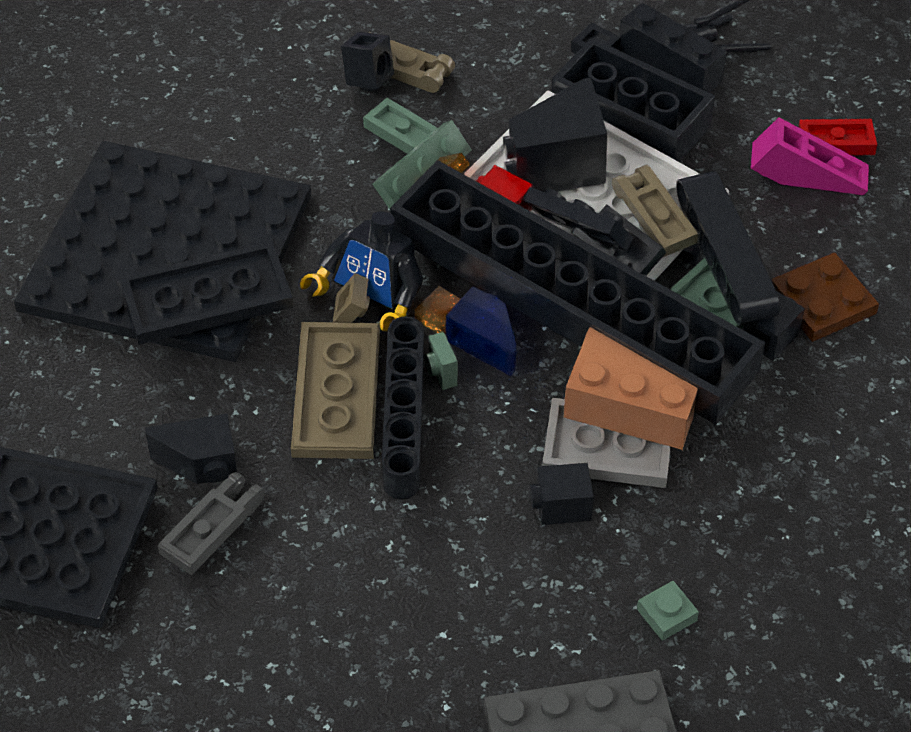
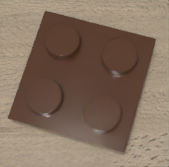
[771,252,879,342]

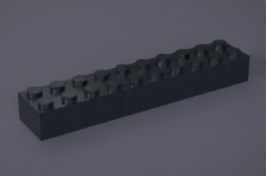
[390,160,765,425]

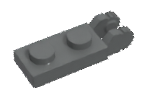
[158,472,266,575]

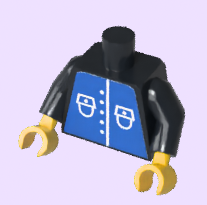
[300,211,423,331]

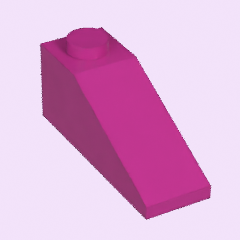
[751,117,869,195]

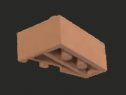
[564,327,698,450]

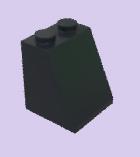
[503,78,608,192]

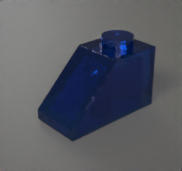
[446,286,516,376]

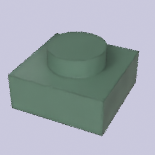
[424,332,458,390]
[637,581,699,641]

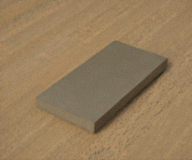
[291,322,380,459]

